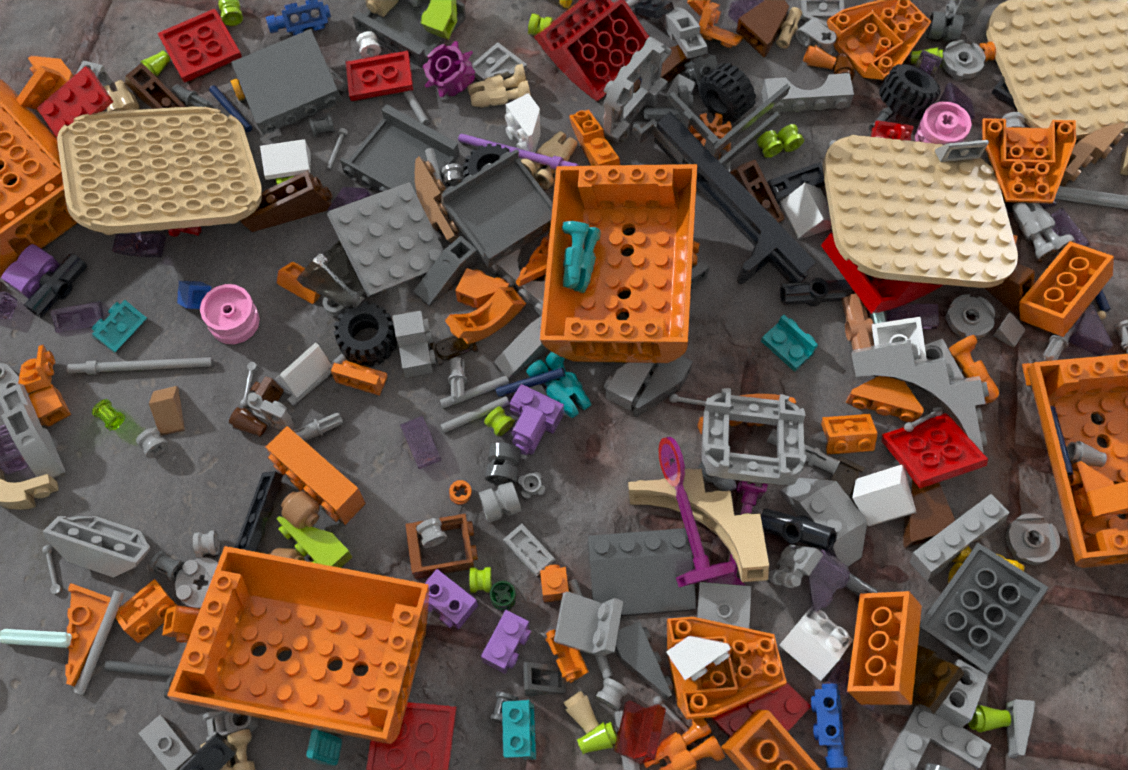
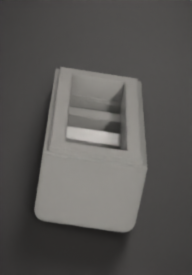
[1005,699,1035,758]

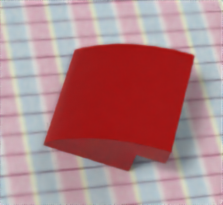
[534,0,649,101]
[821,233,944,314]

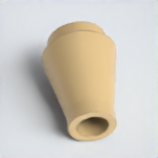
[564,691,599,733]

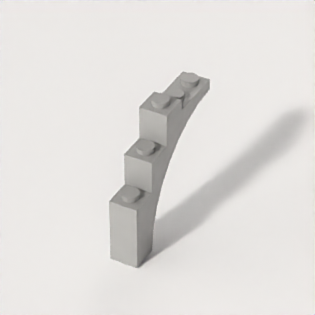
[851,339,989,453]

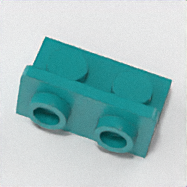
[92,300,147,354]
[761,315,818,372]
[502,700,536,760]

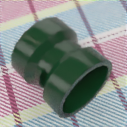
[490,581,516,612]

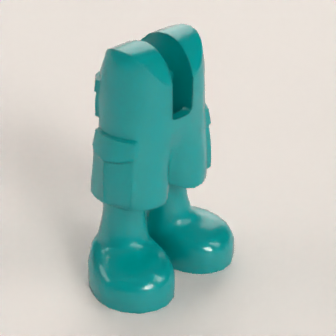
[562,221,601,293]
[526,352,592,418]

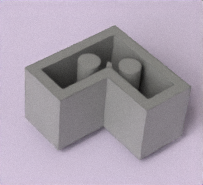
[393,311,436,378]

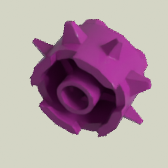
[422,41,475,97]

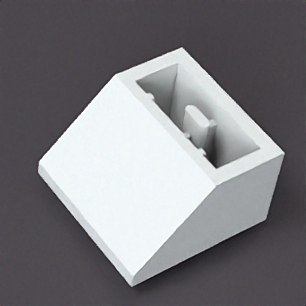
[505,93,541,153]
[779,605,853,681]
[666,636,731,681]

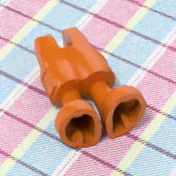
[949,335,999,404]
[642,718,725,770]

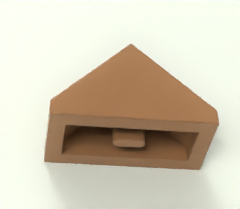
[149,386,185,436]

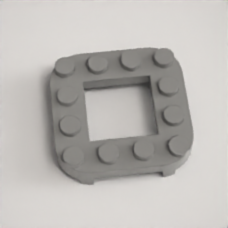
[603,37,671,142]
[701,388,806,485]

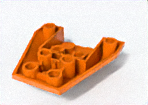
[827,0,931,80]
[982,118,1076,203]
[667,617,787,719]

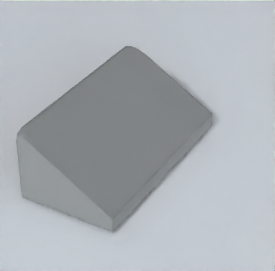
[935,140,989,162]

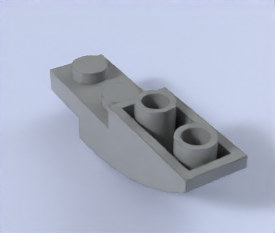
[659,7,708,59]
[0,383,66,479]

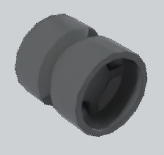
[926,11,964,42]
[485,443,521,485]

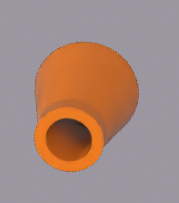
[803,45,836,70]

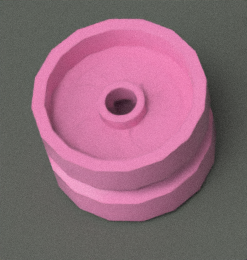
[915,102,972,145]
[200,284,260,344]

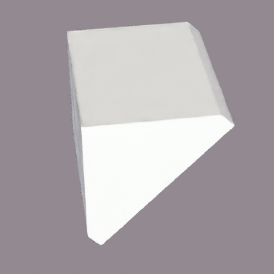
[260,139,311,180]
[780,183,832,240]
[872,317,927,363]
[275,343,332,398]
[853,465,917,526]

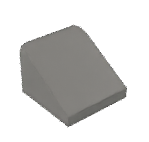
[666,74,696,99]
[993,312,1025,348]

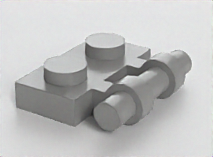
[247,393,296,431]
[768,544,823,588]

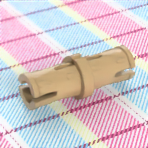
[776,7,802,48]

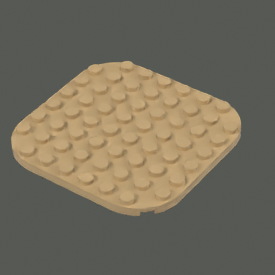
[986,0,1128,140]
[57,107,262,235]
[823,135,1018,288]

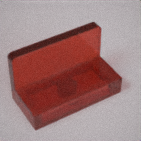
[614,701,666,764]

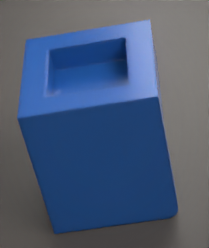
[177,281,212,309]

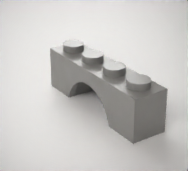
[762,73,854,113]
[486,249,545,316]
[910,494,1010,582]

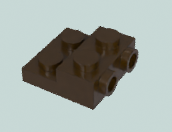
[912,645,964,715]

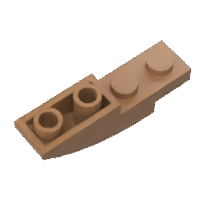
[1060,122,1127,187]
[415,156,460,243]

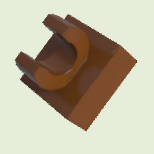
[250,376,284,403]

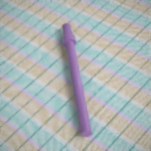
[458,134,579,170]

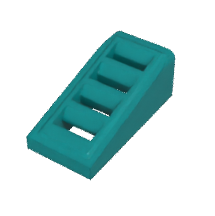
[306,729,342,766]

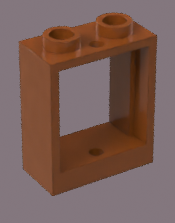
[405,514,478,579]

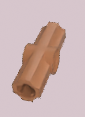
[842,294,875,350]

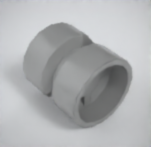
[478,481,522,523]

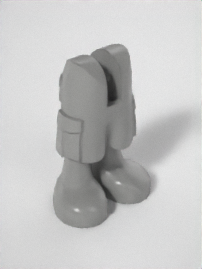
[1012,202,1075,261]

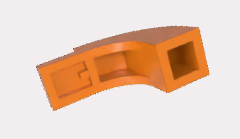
[445,287,526,344]

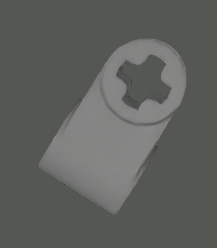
[796,18,836,55]
[203,710,259,742]

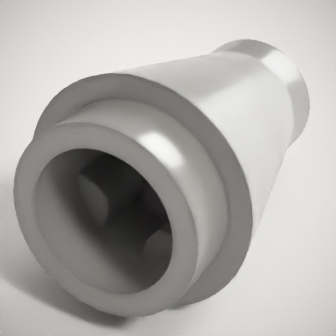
[1066,441,1107,467]

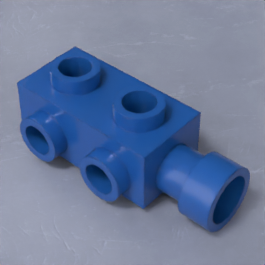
[266,0,331,35]
[811,684,848,768]

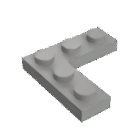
[881,706,991,770]

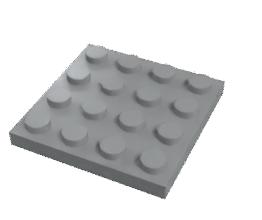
[327,182,444,298]

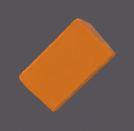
[277,261,329,304]

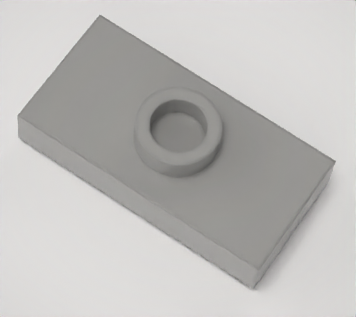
[503,523,555,578]
[138,715,194,770]

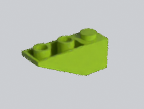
[421,0,457,40]
[277,516,353,568]

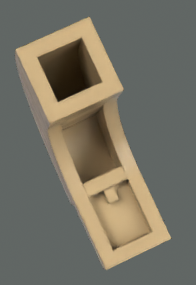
[0,461,59,510]

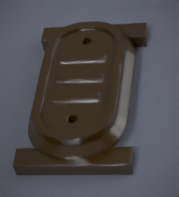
[430,335,479,366]
[830,456,865,497]

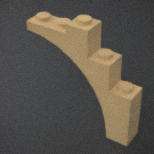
[628,469,769,582]

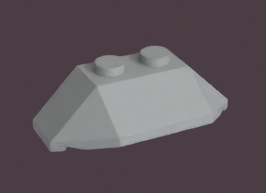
[780,478,867,569]
[43,516,150,577]

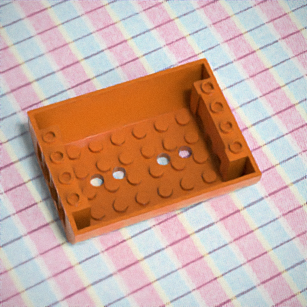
[0,79,77,278]
[540,164,697,363]
[1028,354,1128,568]
[167,546,429,744]

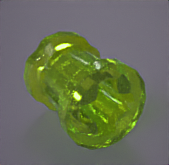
[92,399,125,431]

